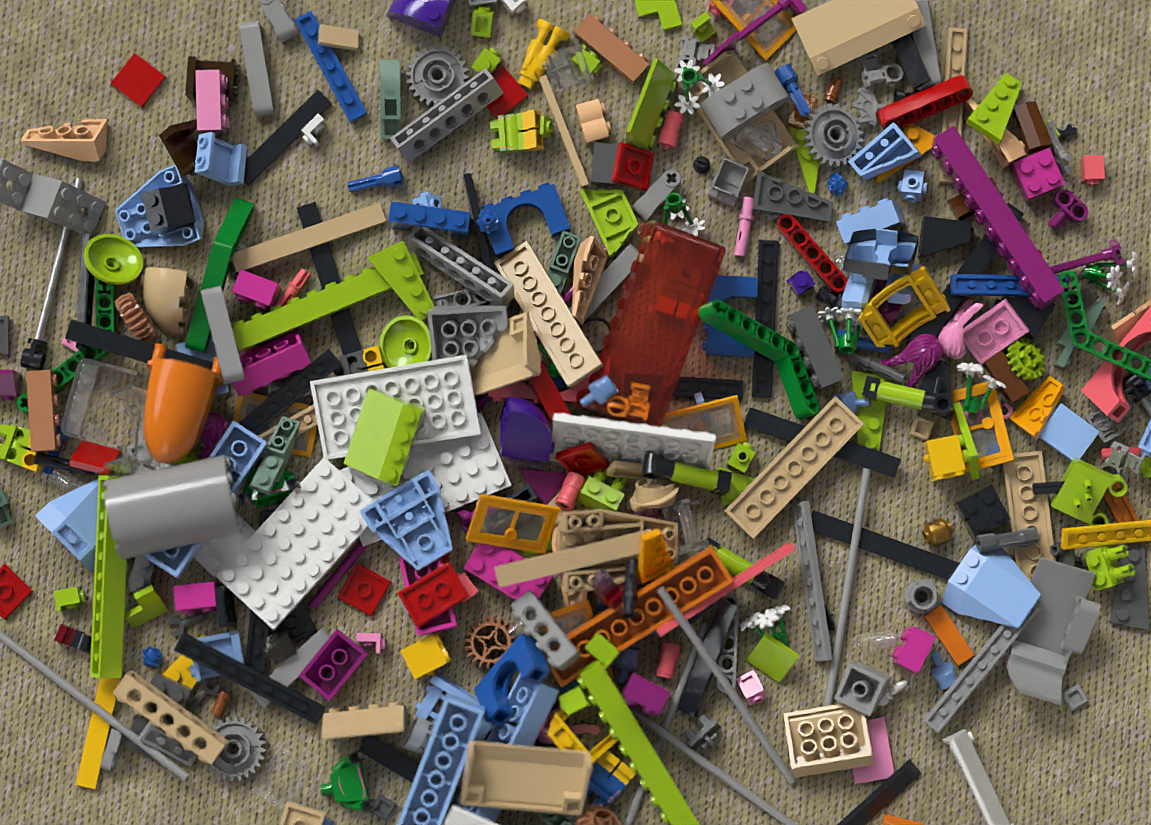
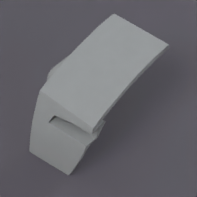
[1006,557,1100,705]

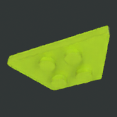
[579,188,639,257]

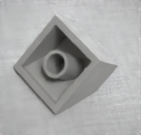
[834,660,892,716]

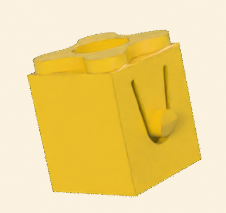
[923,435,966,482]
[400,632,452,679]

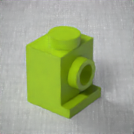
[572,44,603,77]
[726,442,756,474]
[53,587,86,611]

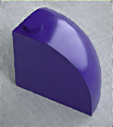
[386,0,456,37]
[500,396,555,462]

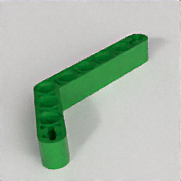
[185,198,255,354]
[1059,271,1151,382]
[17,278,117,413]
[699,299,820,420]

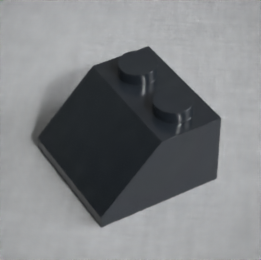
[141,185,196,235]

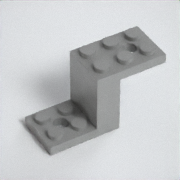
[0,159,106,236]

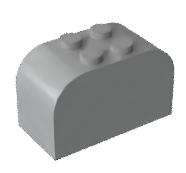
[701,63,791,141]

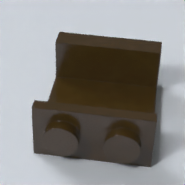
[185,56,241,101]
[159,119,198,176]

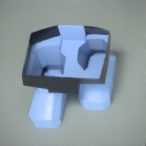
[841,228,919,313]

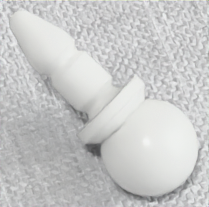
[878,681,907,706]

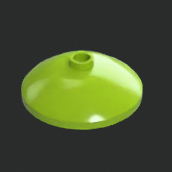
[84,234,143,285]
[379,315,432,368]

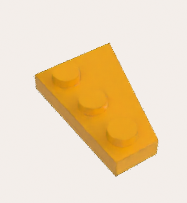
[1009,376,1065,440]
[638,529,675,583]

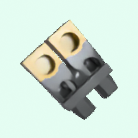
[333,345,385,375]

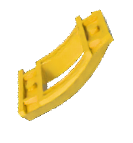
[858,266,951,347]
[547,688,640,763]

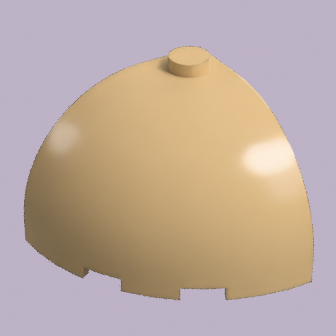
[141,267,195,337]

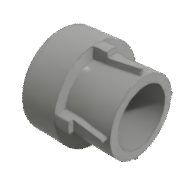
[903,580,939,614]
[403,716,434,754]

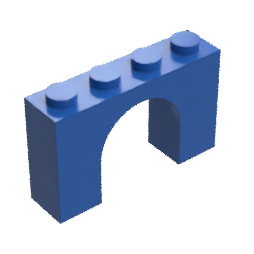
[480,183,570,257]
[388,201,472,239]
[702,275,758,358]
[474,633,550,727]

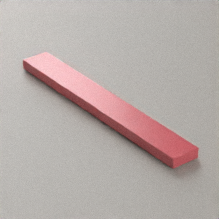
[655,543,796,637]

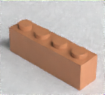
[574,14,649,85]
[26,370,62,453]

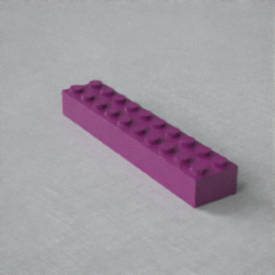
[931,125,1065,310]

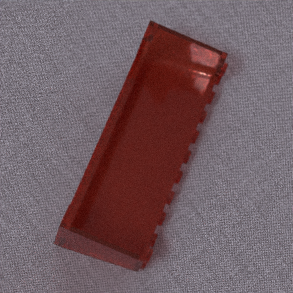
[575,220,726,427]

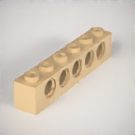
[113,670,229,764]

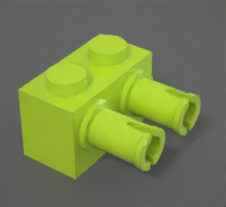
[577,468,628,512]
[1083,544,1135,591]

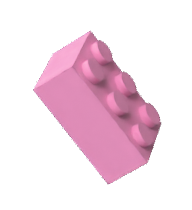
[196,70,230,134]

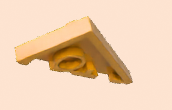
[875,124,936,183]

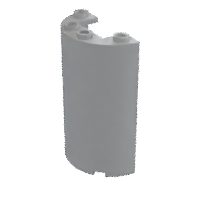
[104,455,244,559]

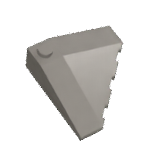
[427,305,508,370]

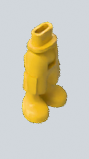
[518,19,571,90]

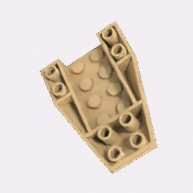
[556,509,678,593]

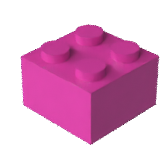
[1010,148,1065,202]
[232,269,282,312]
[173,582,219,614]
[891,626,936,673]

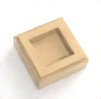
[909,415,935,441]

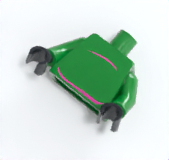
[239,457,301,508]
[320,749,376,812]

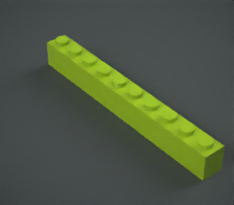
[232,251,424,353]
[90,476,128,678]
[577,660,700,825]

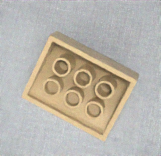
[321,702,407,739]
[784,703,874,778]

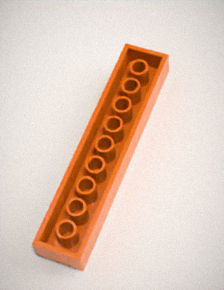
[543,545,734,687]

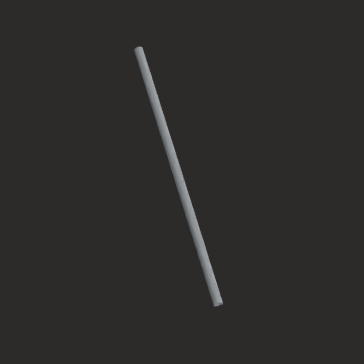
[824,468,871,706]
[657,587,796,784]
[624,622,709,825]
[0,631,190,781]
[624,701,798,825]

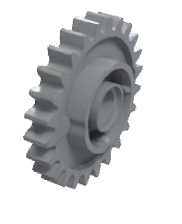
[406,44,469,107]
[802,103,863,167]
[203,716,267,781]

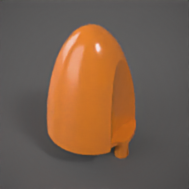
[144,344,224,464]

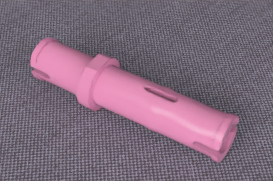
[733,197,754,258]

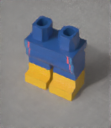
[585,750,635,808]

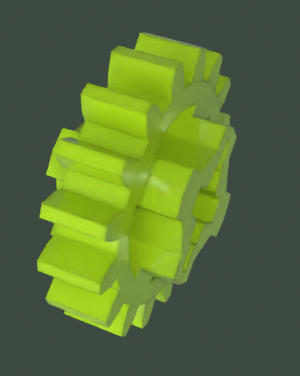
[1006,338,1046,381]

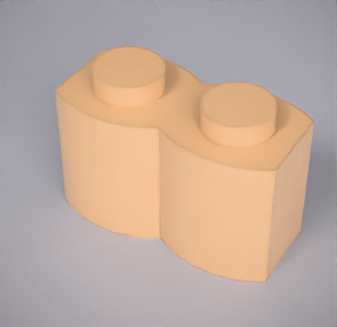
[576,99,612,145]

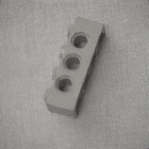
[511,590,582,671]

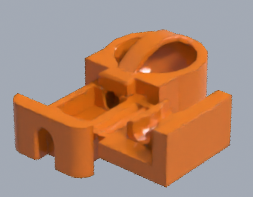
[607,383,650,421]

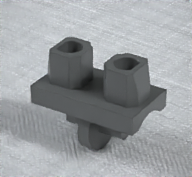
[1050,542,1081,567]
[683,714,721,751]

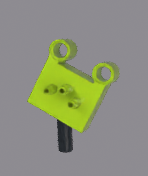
[1032,457,1128,526]

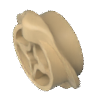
[630,477,682,512]

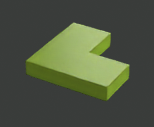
[634,0,682,31]
[124,585,169,629]

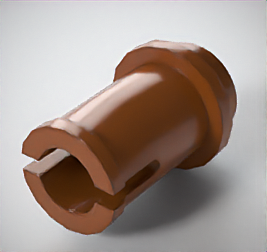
[823,77,843,104]
[211,690,232,717]

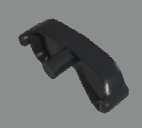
[1056,124,1077,140]
[824,604,835,631]

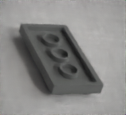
[124,672,192,762]

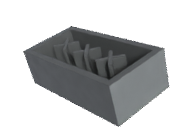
[786,305,844,392]

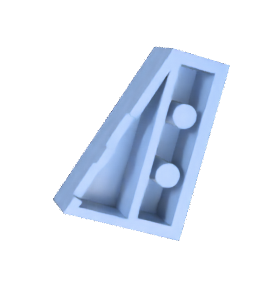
[848,122,923,180]
[836,198,906,244]

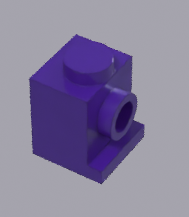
[786,270,815,297]

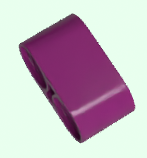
[1047,189,1088,231]

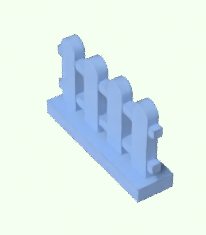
[415,672,494,742]

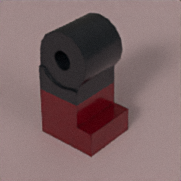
[54,624,92,653]

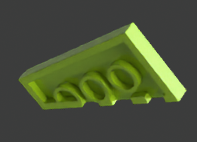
[966,73,1022,145]
[367,241,434,320]
[851,370,890,451]

